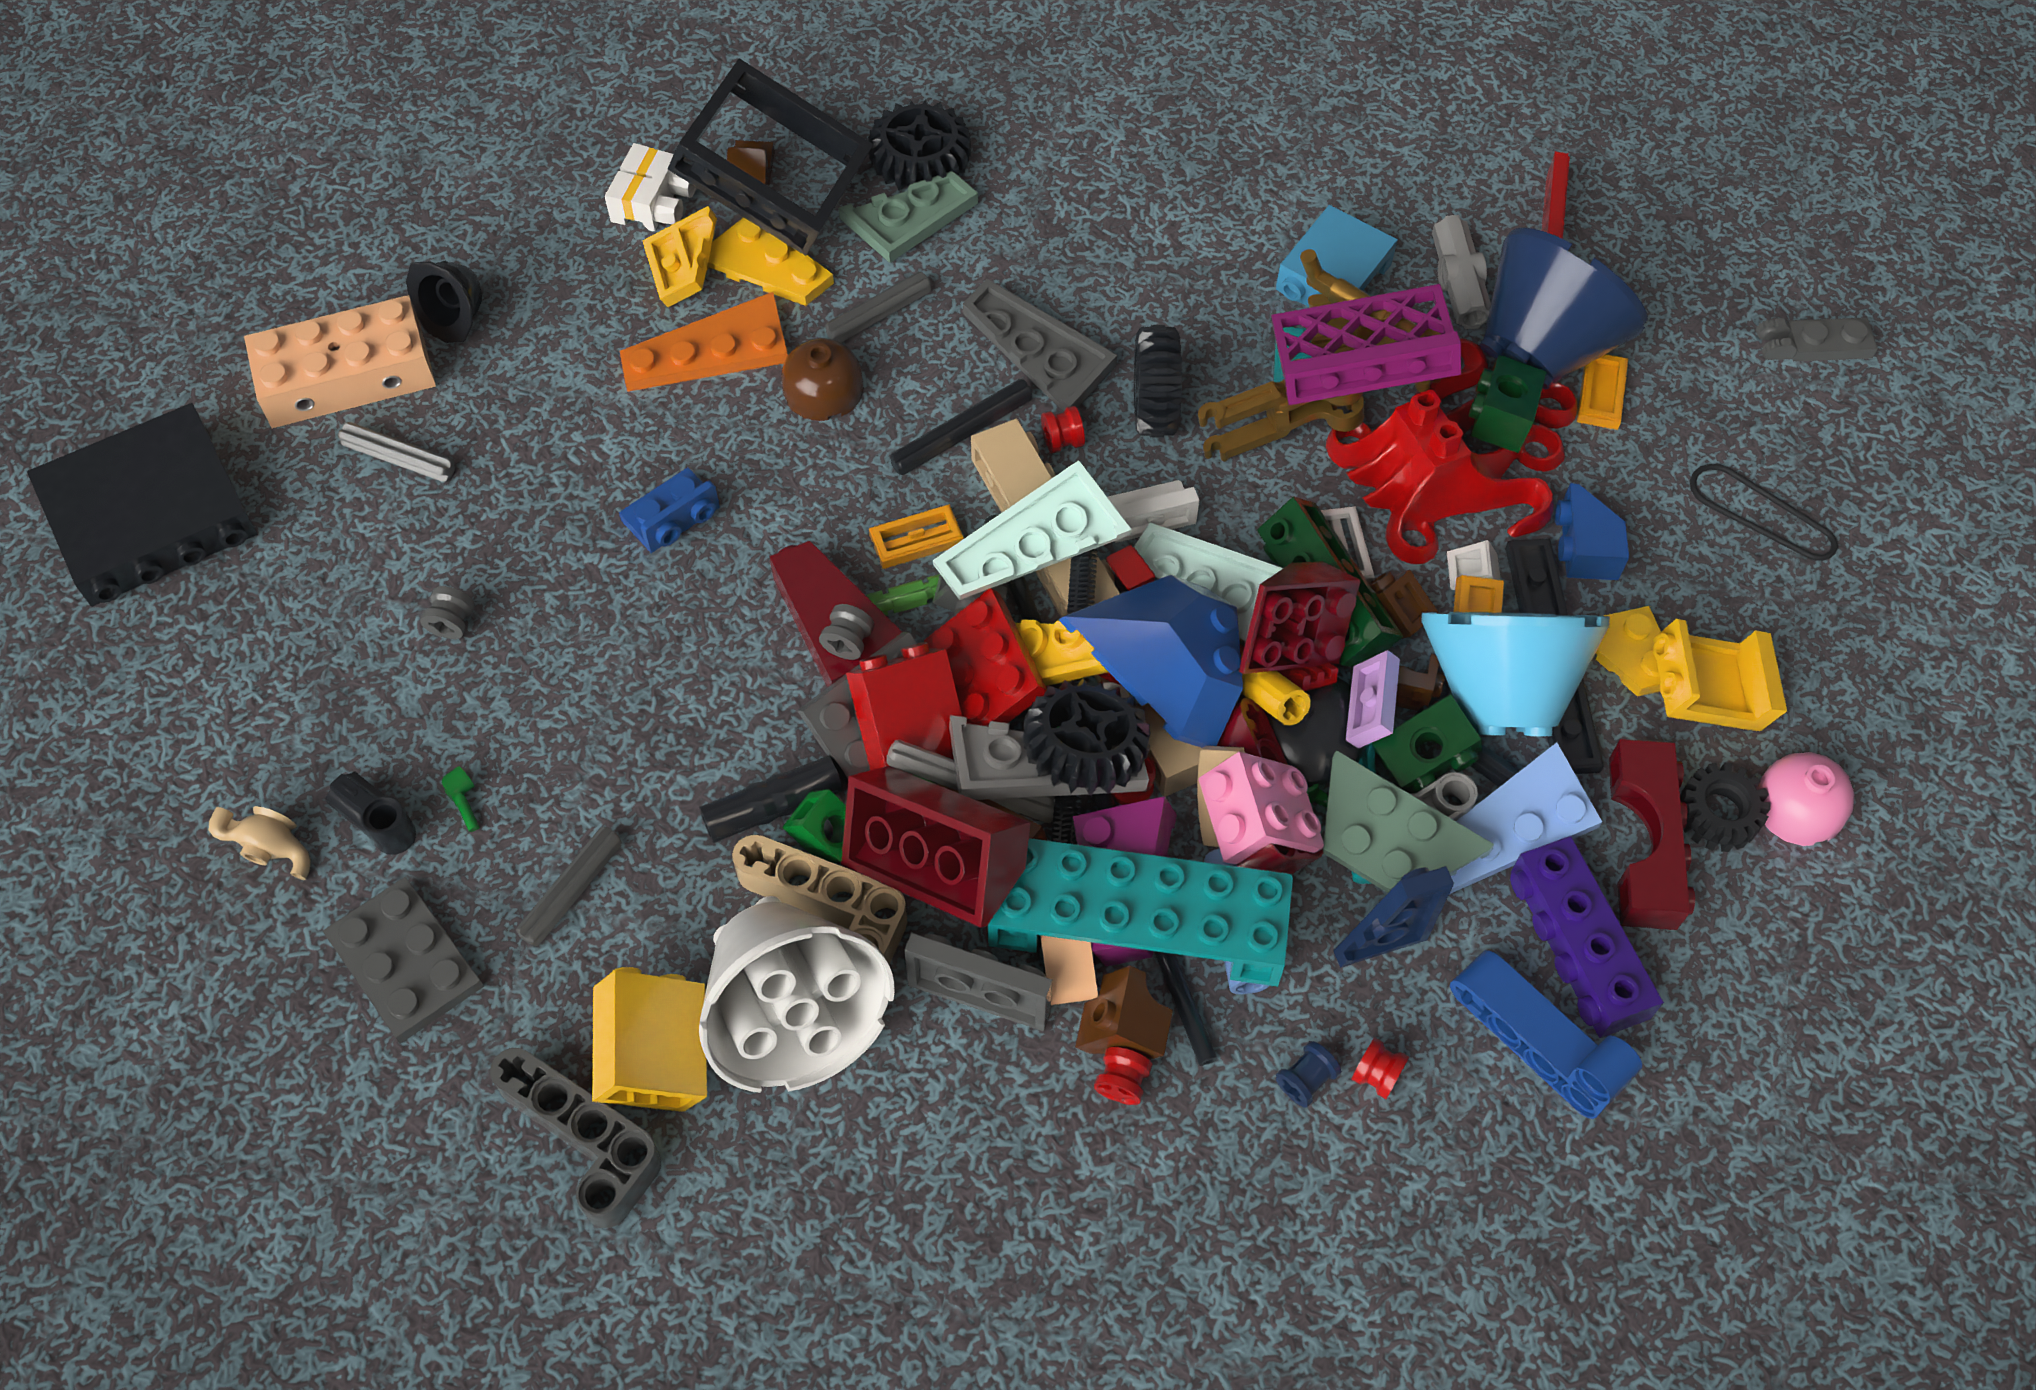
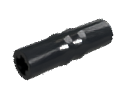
[699,756,843,843]

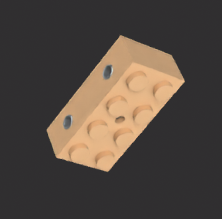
[244,295,436,428]

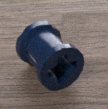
[1276,1041,1342,1108]

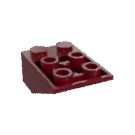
[1239,561,1361,674]

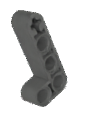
[490,1048,661,1228]

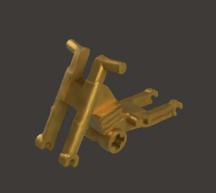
[1198,249,1441,462]

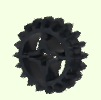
[868,99,971,191]
[1133,325,1182,438]
[1022,678,1151,797]

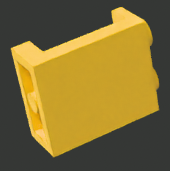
[1653,619,1787,731]

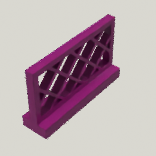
[1271,284,1461,405]

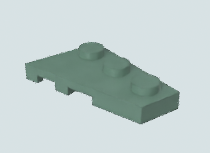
[838,171,978,263]

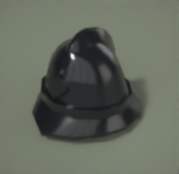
[406,261,482,343]

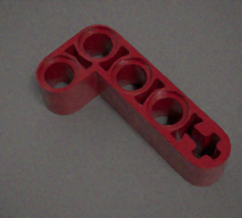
[1217,698,1324,875]

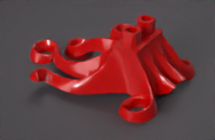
[1326,338,1578,564]

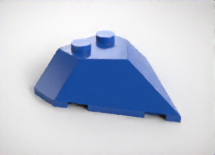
[1059,575,1243,748]

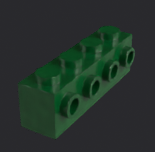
[1257,496,1404,667]

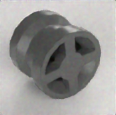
[420,586,475,640]
[819,604,875,660]

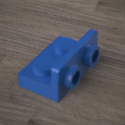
[619,467,720,553]

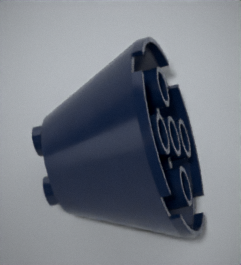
[1479,228,1648,390]

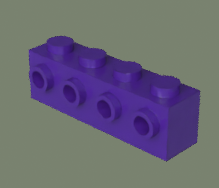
[1510,836,1664,1038]

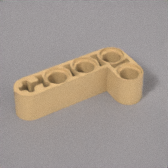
[732,835,907,964]

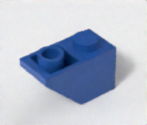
[1555,483,1629,580]

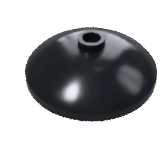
[1244,677,1368,787]

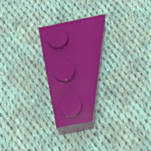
[1073,796,1177,966]

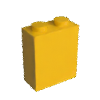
[592,967,707,1112]

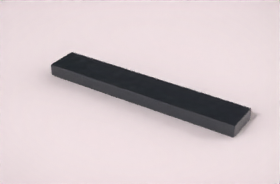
[1505,538,1604,774]

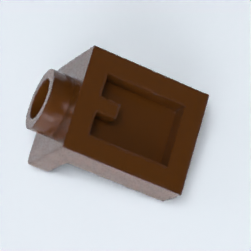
[1369,569,1438,639]
[1396,653,1445,711]

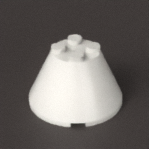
[699,896,895,1093]

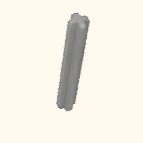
[886,740,1055,823]

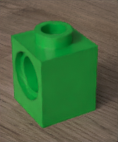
[782,789,846,863]

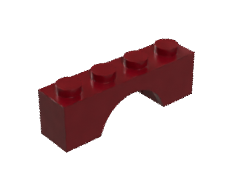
[1608,739,1695,930]

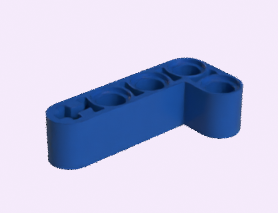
[1450,950,1642,1119]

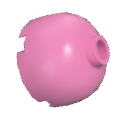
[1756,752,1855,846]

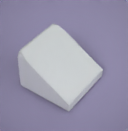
[1447,540,1501,590]

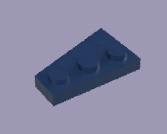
[1333,866,1454,968]

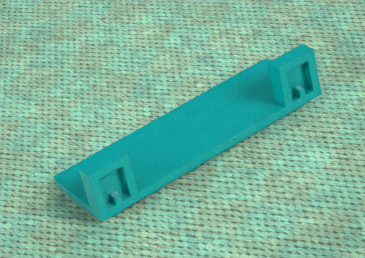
[988,838,1293,987]

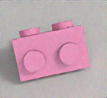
[1198,752,1324,865]

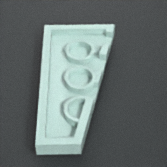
[933,460,1132,600]
[1134,523,1283,646]

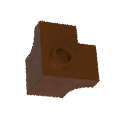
[1075,965,1173,1060]

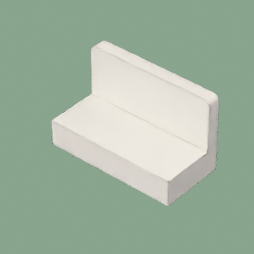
[1107,480,1200,543]

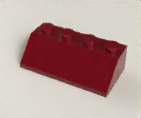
[841,766,1031,928]

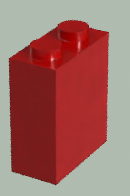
[846,642,963,775]

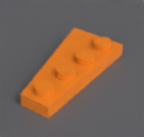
[620,292,788,392]

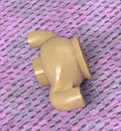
[208,806,311,880]

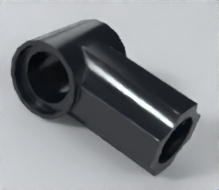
[325,771,416,855]

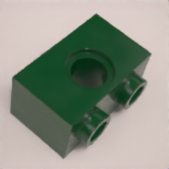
[1468,355,1546,453]
[1372,694,1482,794]

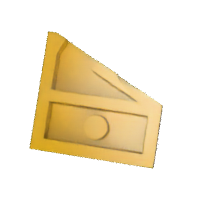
[642,206,717,307]
[1595,606,1661,696]

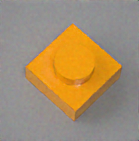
[1453,575,1504,616]

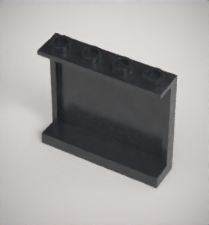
[27,403,258,607]

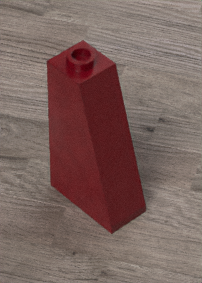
[769,541,902,688]

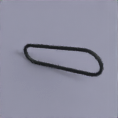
[1690,464,1838,561]

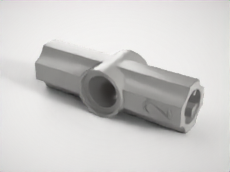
[1432,215,1491,329]

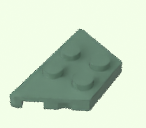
[1323,751,1494,893]

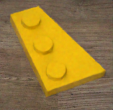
[707,217,834,306]

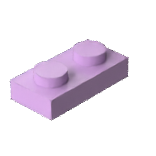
[1346,650,1400,748]

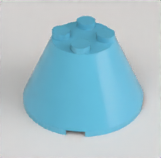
[1421,612,1610,736]

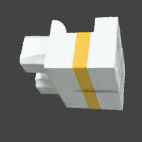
[605,143,697,231]

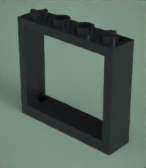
[667,58,874,256]

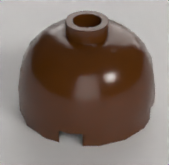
[781,338,864,421]

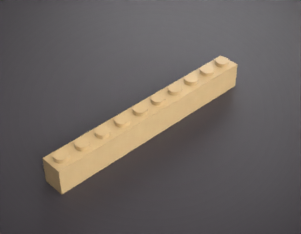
[971,418,1202,797]

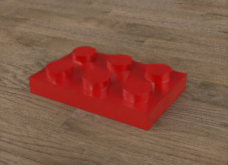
[924,588,1047,727]

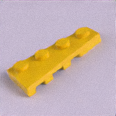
[1015,620,1108,686]

